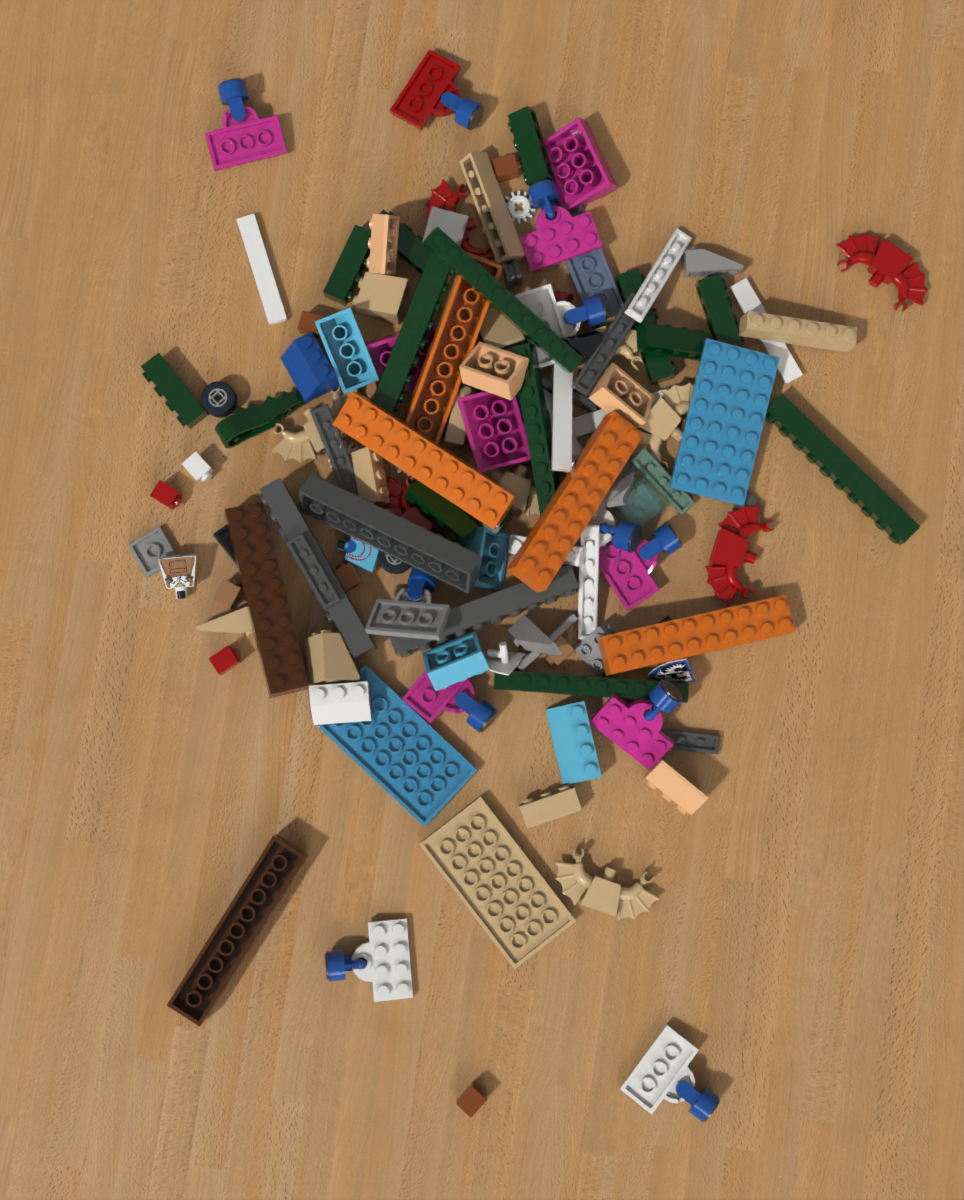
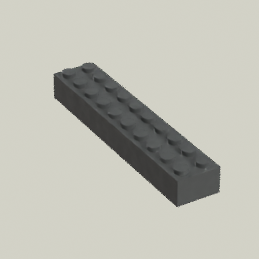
[299,474,482,594]
[259,478,377,659]
[389,565,579,658]

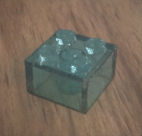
[614,477,666,528]

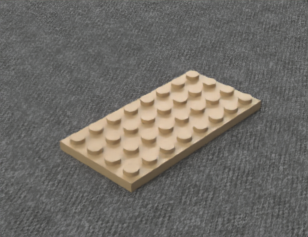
[419,796,576,970]

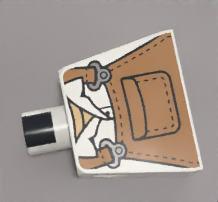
[158,554,197,599]

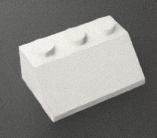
[309,681,372,725]

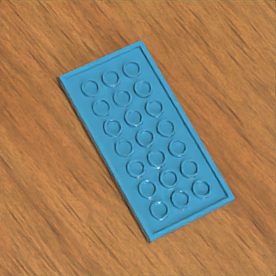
[669,338,780,506]
[312,665,477,827]

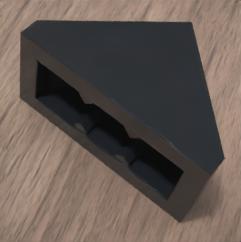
[561,330,604,359]

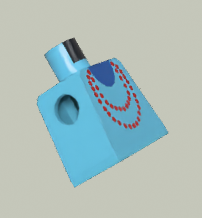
[336,537,379,574]

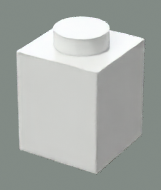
[182,451,214,483]

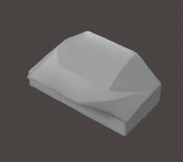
[604,473,635,508]

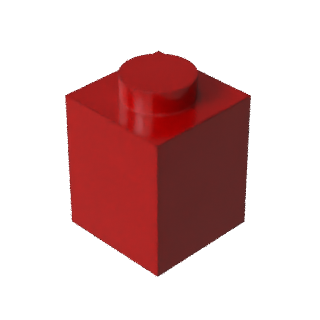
[150,480,183,510]
[208,646,241,675]

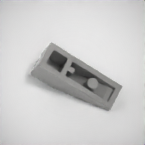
[683,247,743,278]
[507,615,562,656]

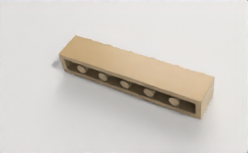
[459,152,525,265]
[739,311,857,352]

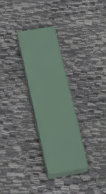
[630,447,696,516]

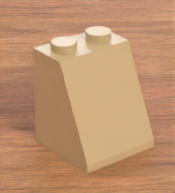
[353,272,410,325]
[478,306,525,352]
[304,630,360,685]

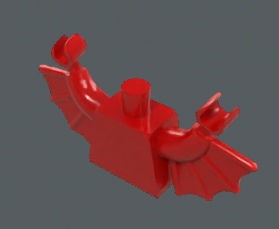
[425,179,495,260]
[836,233,928,312]
[381,476,448,540]
[705,504,775,606]

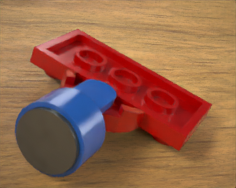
[390,49,484,130]

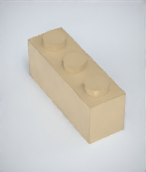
[351,447,390,507]
[519,785,582,829]

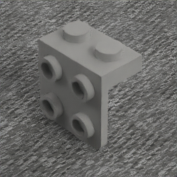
[575,619,618,676]

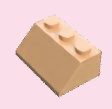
[367,214,400,274]
[459,342,529,400]
[589,362,655,428]
[644,760,709,815]

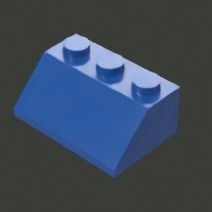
[281,332,340,403]

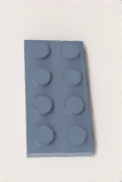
[565,248,623,318]

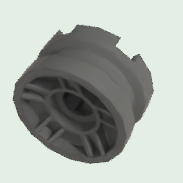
[501,259,523,289]

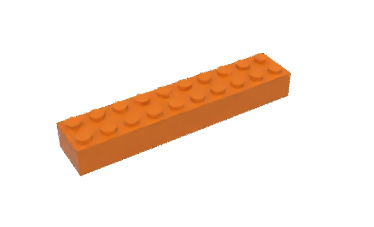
[403,252,503,444]
[332,391,518,530]
[506,411,644,592]
[597,595,795,676]

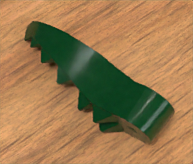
[215,389,312,448]

